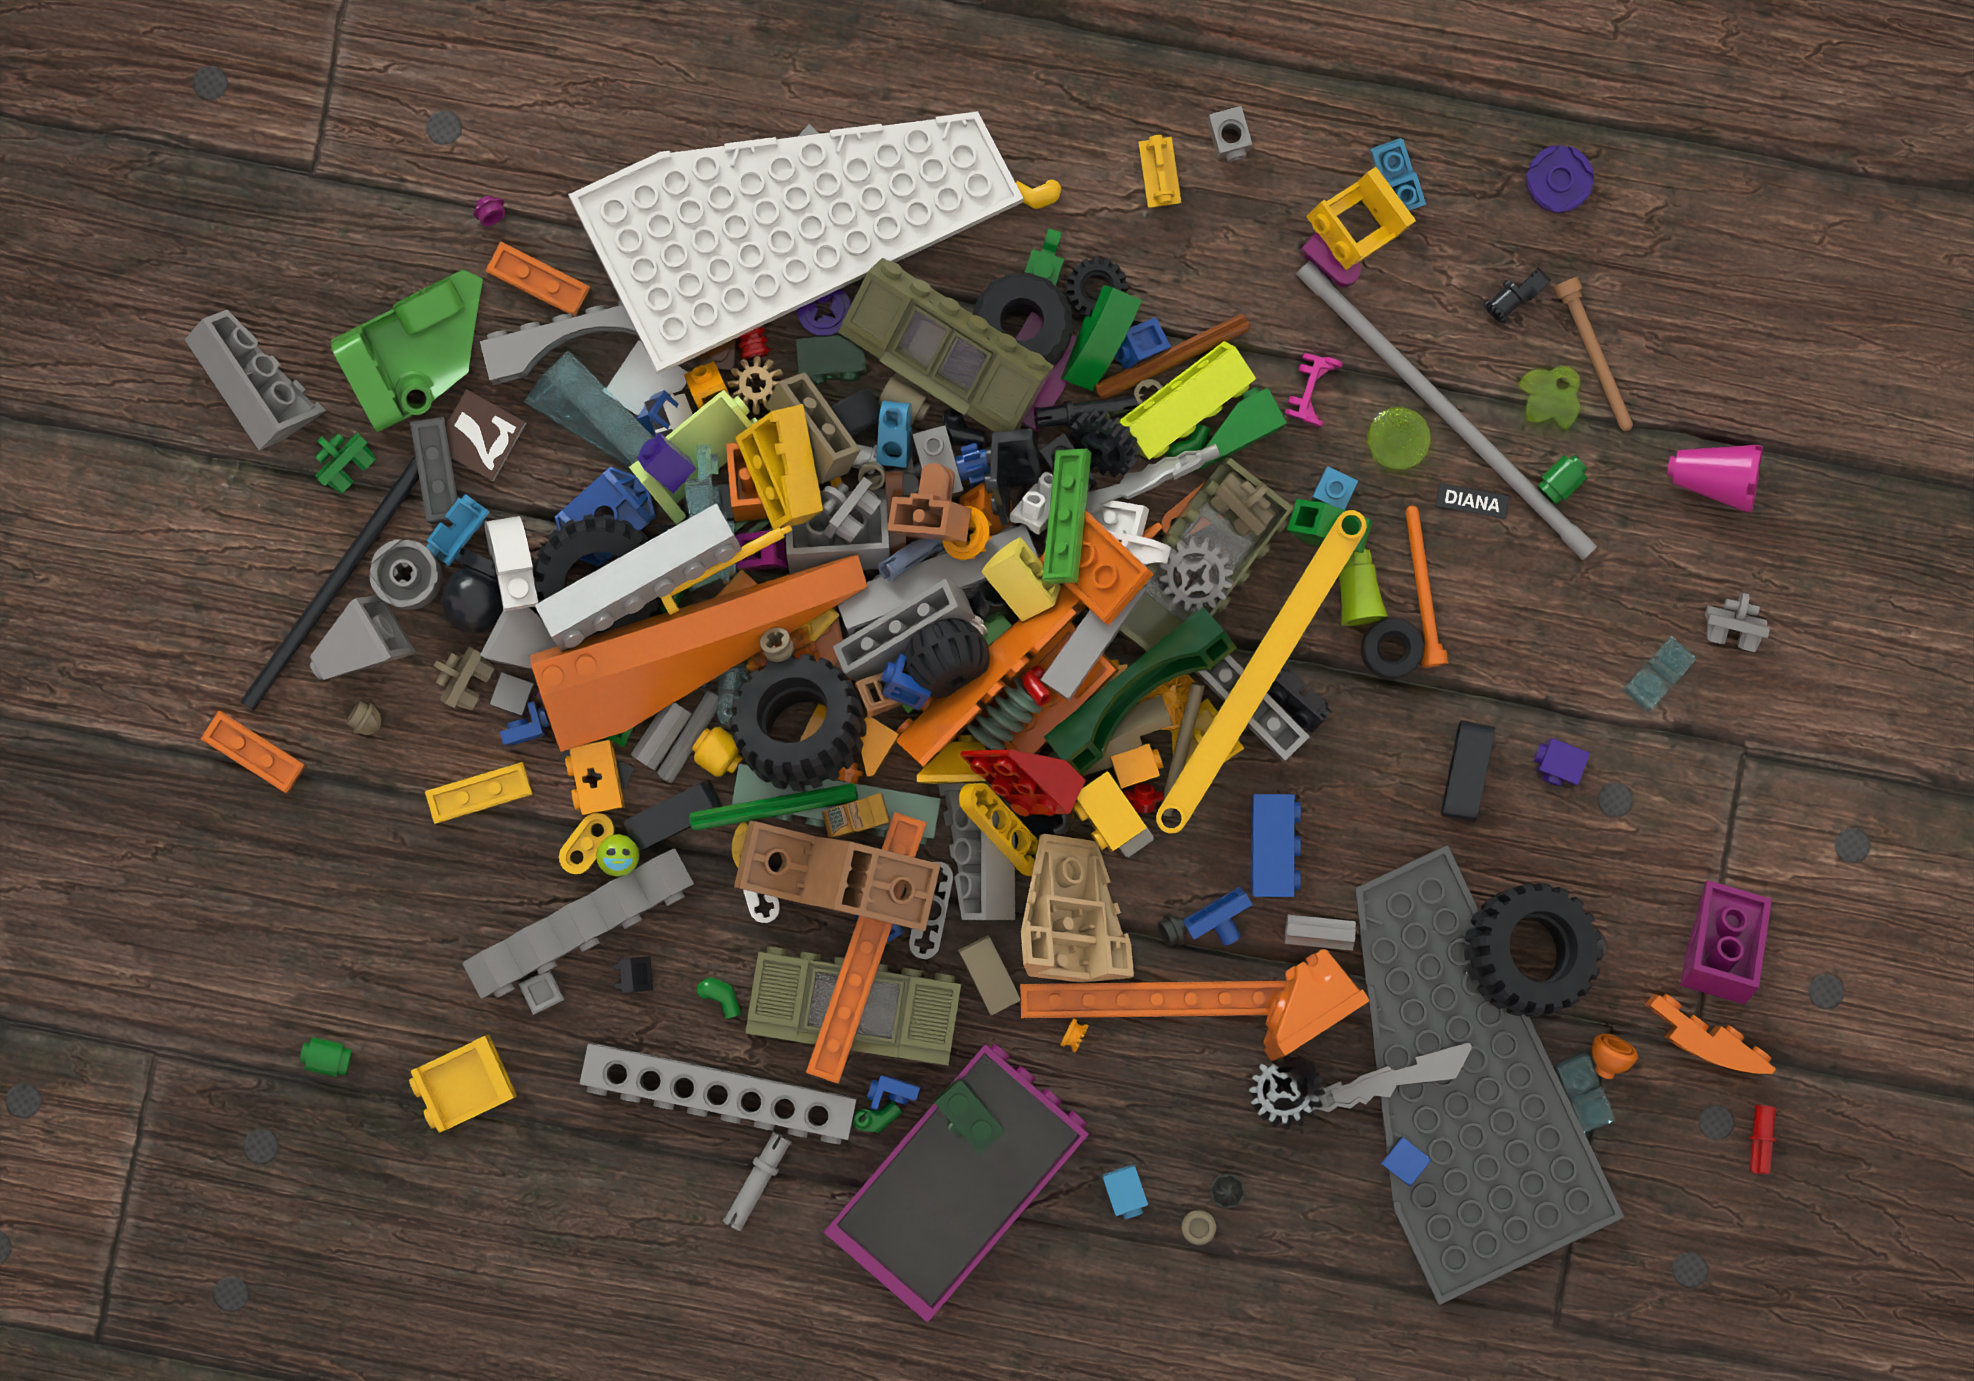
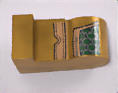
[822,793,891,839]

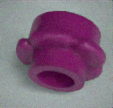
[473,196,506,226]

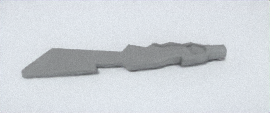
[1047,444,1221,526]
[1312,1043,1472,1112]

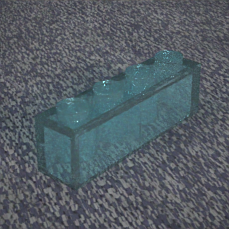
[524,350,654,467]

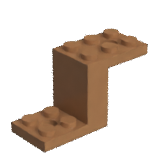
[734,821,941,931]

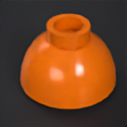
[1592,1034,1638,1079]

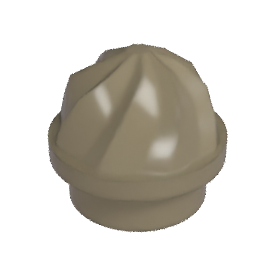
[346,701,381,735]

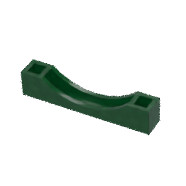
[1044,607,1237,775]

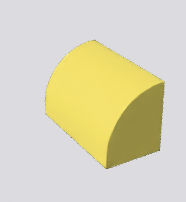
[982,537,1061,622]

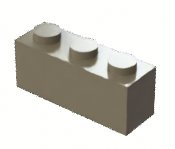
[766,372,860,484]

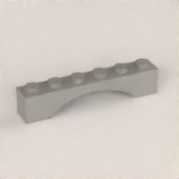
[480,300,638,385]

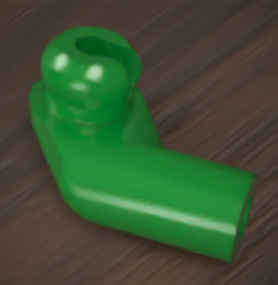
[697,977,742,1019]
[853,1100,903,1133]

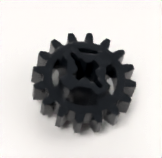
[1069,409,1140,477]
[1249,1054,1325,1129]

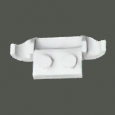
[1045,500,1171,566]

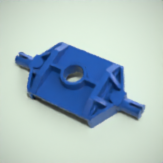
[555,467,657,568]

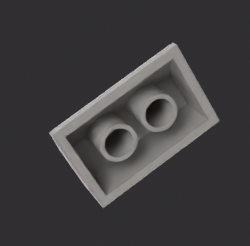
[786,489,890,574]

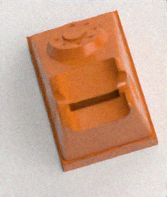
[1264,949,1370,1061]

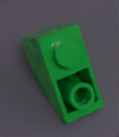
[1287,499,1373,553]

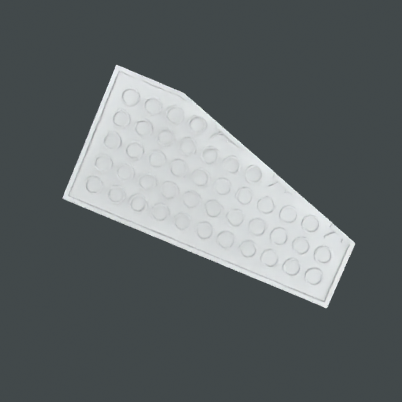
[568,111,1023,375]

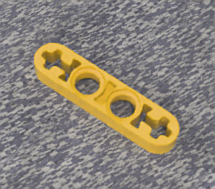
[959,783,1039,877]

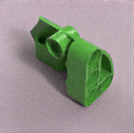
[331,269,483,433]

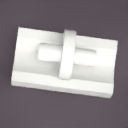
[1009,472,1053,535]

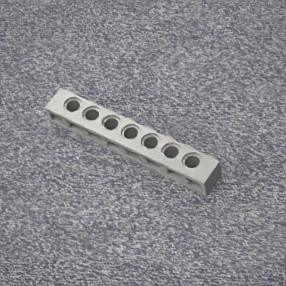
[579,1043,857,1145]

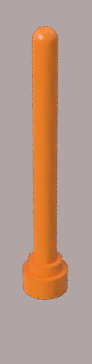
[1405,506,1449,668]

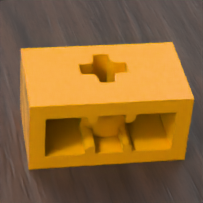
[565,740,625,816]

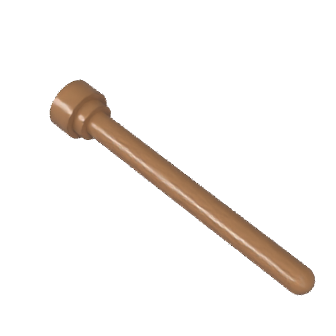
[1553,276,1633,431]

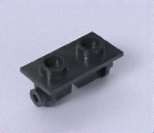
[1267,668,1332,733]

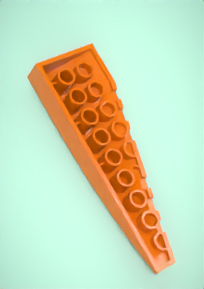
[895,522,1163,769]
[529,554,867,752]

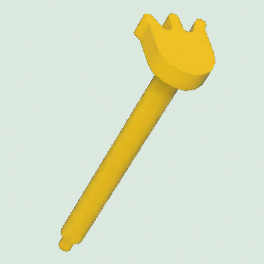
[660,524,793,615]

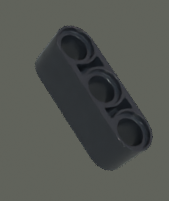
[1441,720,1495,823]
[621,780,723,852]

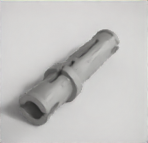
[723,1131,792,1231]

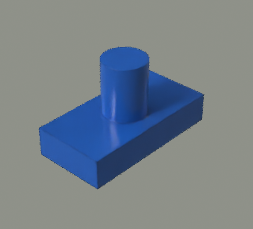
[1182,886,1252,946]

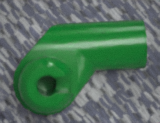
[1165,423,1211,457]

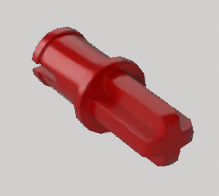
[1749,1105,1777,1175]

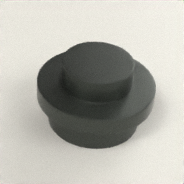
[1158,913,1187,947]

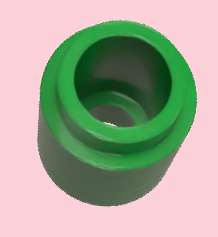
[1537,455,1588,505]
[300,1037,352,1077]

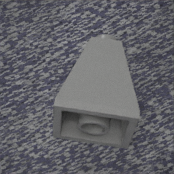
[310,595,416,680]
[480,608,557,670]

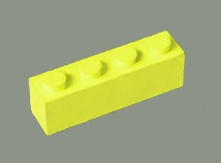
[1120,341,1256,460]

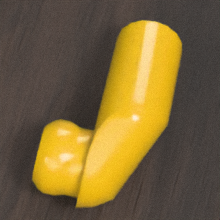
[1016,180,1062,209]

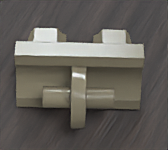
[1211,470,1276,536]
[434,646,495,710]

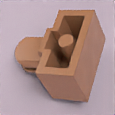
[887,463,971,542]

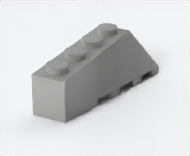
[184,310,326,451]
[938,782,1015,920]

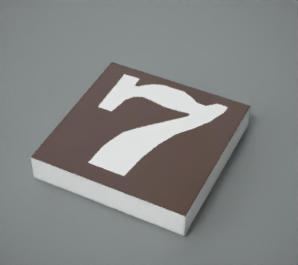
[446,389,526,482]

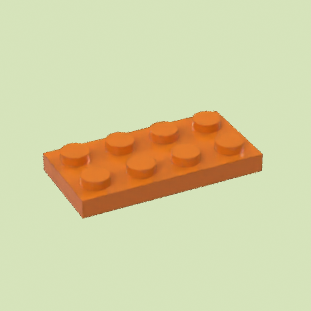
[980,621,1119,755]

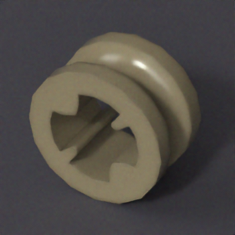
[1134,379,1163,406]
[760,627,794,662]

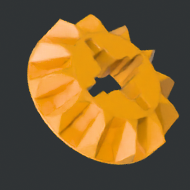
[942,506,992,561]

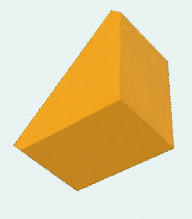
[860,717,899,778]

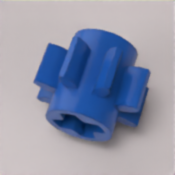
[954,443,991,487]

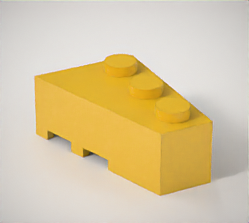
[735,404,823,530]

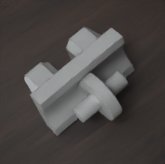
[821,477,882,543]
[1705,592,1770,652]

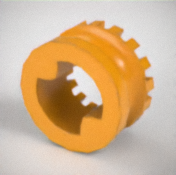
[1060,1018,1089,1053]

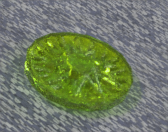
[1367,407,1431,470]

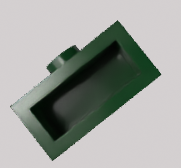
[934,1077,1006,1155]

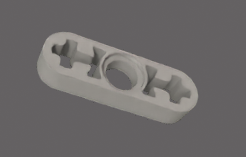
[909,862,953,959]

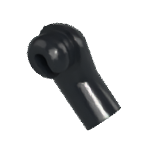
[942,407,986,448]

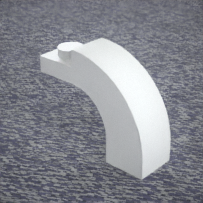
[484,516,538,612]

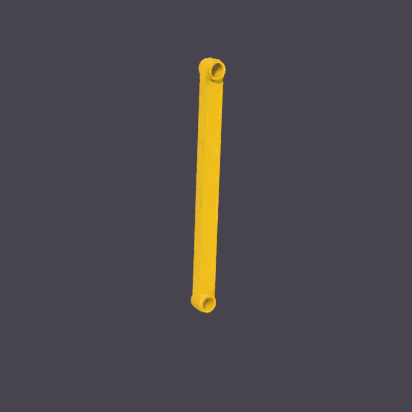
[1156,510,1367,833]

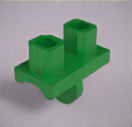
[315,432,376,494]

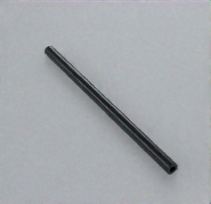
[240,455,419,711]

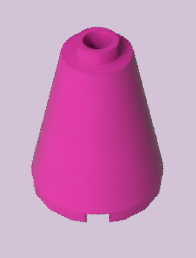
[1667,445,1763,513]

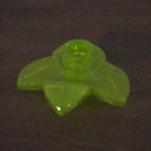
[1519,366,1580,429]

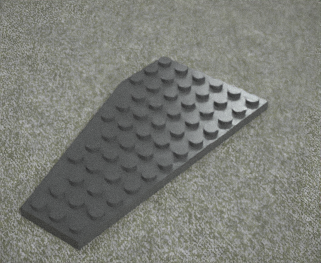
[1354,845,1624,1305]

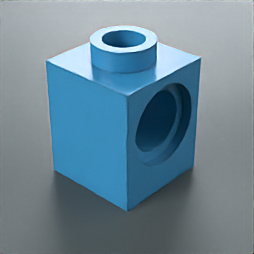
[1310,466,1358,510]
[1102,1164,1148,1219]

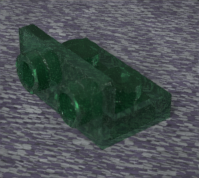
[796,335,867,385]

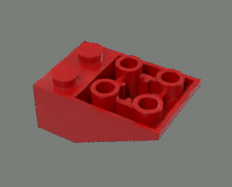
[960,749,1086,816]

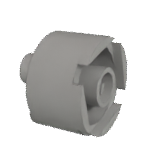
[370,539,444,610]

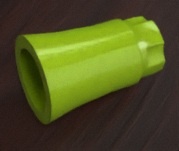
[1339,549,1388,626]

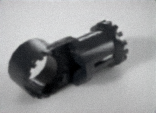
[1483,267,1551,325]

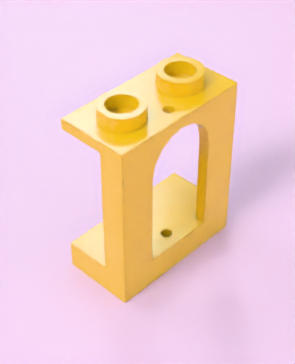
[1306,167,1416,270]

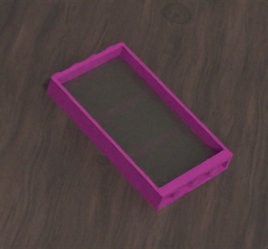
[824,1043,1089,1323]

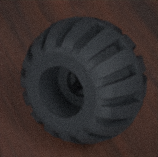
[905,618,989,698]

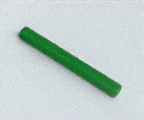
[689,783,858,831]

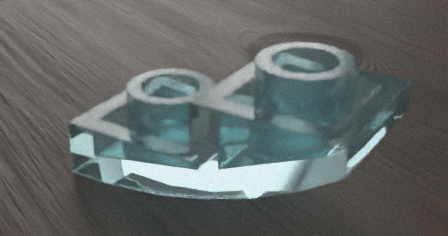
[1623,636,1697,712]
[1555,1052,1615,1133]

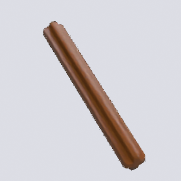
[1095,314,1250,400]

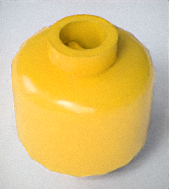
[692,727,744,777]

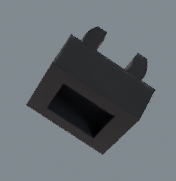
[612,956,653,993]

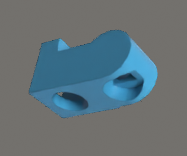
[876,401,913,468]

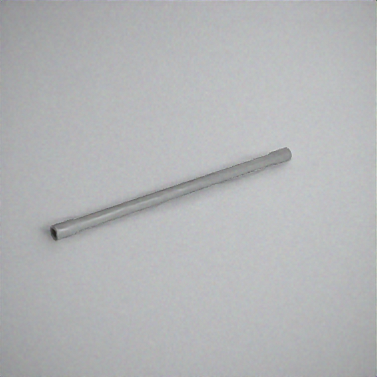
[1296,260,1597,560]

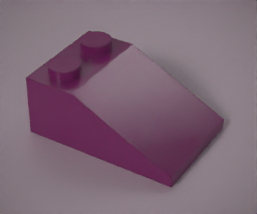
[1680,880,1772,1004]

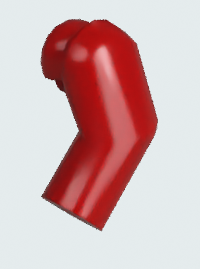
[1022,666,1052,706]

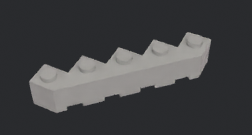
[462,848,694,999]

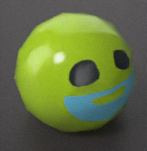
[596,834,640,876]

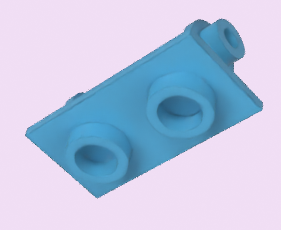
[426,494,489,566]

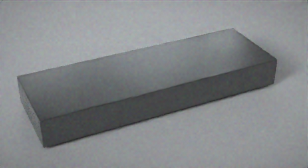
[410,416,457,522]

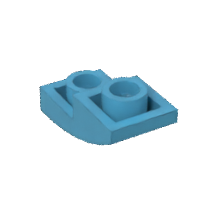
[1369,138,1426,211]

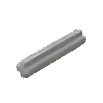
[657,691,723,783]

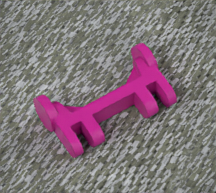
[1284,353,1343,428]

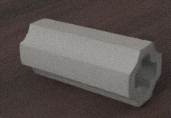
[630,702,693,771]
[1284,914,1356,951]

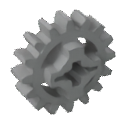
[1160,536,1235,611]

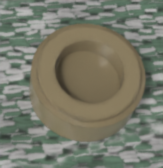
[1181,1210,1216,1245]

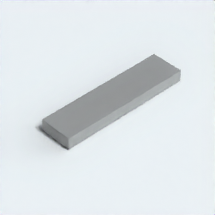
[1041,586,1147,701]

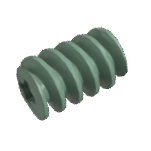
[967,677,1042,750]

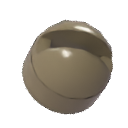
[858,461,885,490]

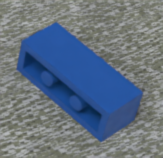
[1251,794,1301,897]

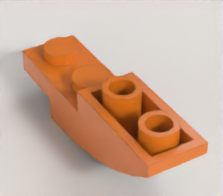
[1645,993,1776,1074]

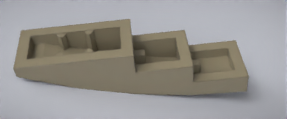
[1047,695,1172,777]

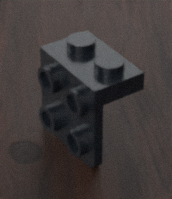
[985,429,1044,526]

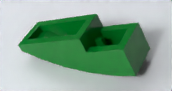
[1061,285,1142,391]

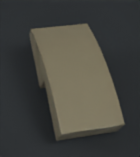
[958,935,1021,1016]

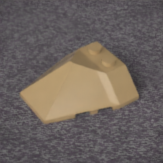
[1021,834,1134,983]

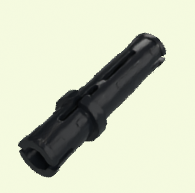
[1034,395,1137,429]

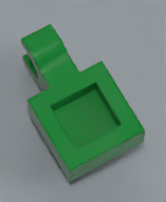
[1025,229,1064,286]

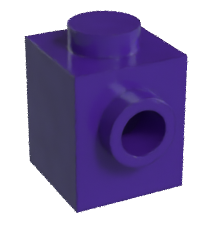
[637,433,696,494]
[1533,738,1590,787]

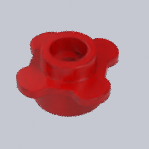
[1124,783,1164,813]

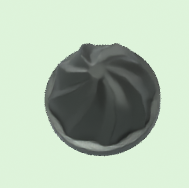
[1210,1174,1245,1208]

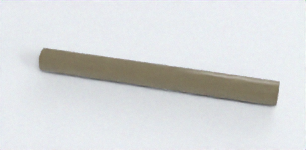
[1160,683,1205,817]

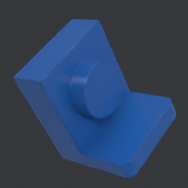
[1115,317,1171,370]
[881,654,931,710]
[500,701,550,747]
[867,1074,921,1110]

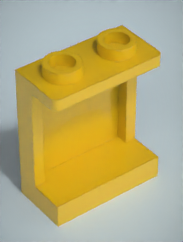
[409,1035,517,1133]

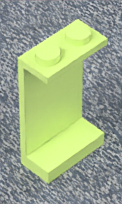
[629,389,758,525]

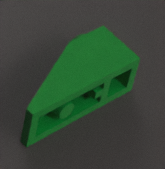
[1194,386,1287,473]

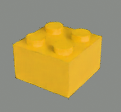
[1073,771,1147,852]

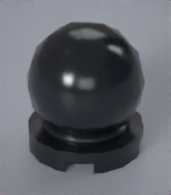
[441,547,503,633]

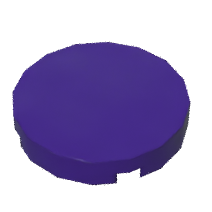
[1526,145,1594,213]

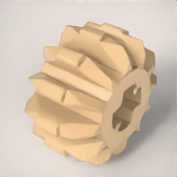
[728,356,783,415]

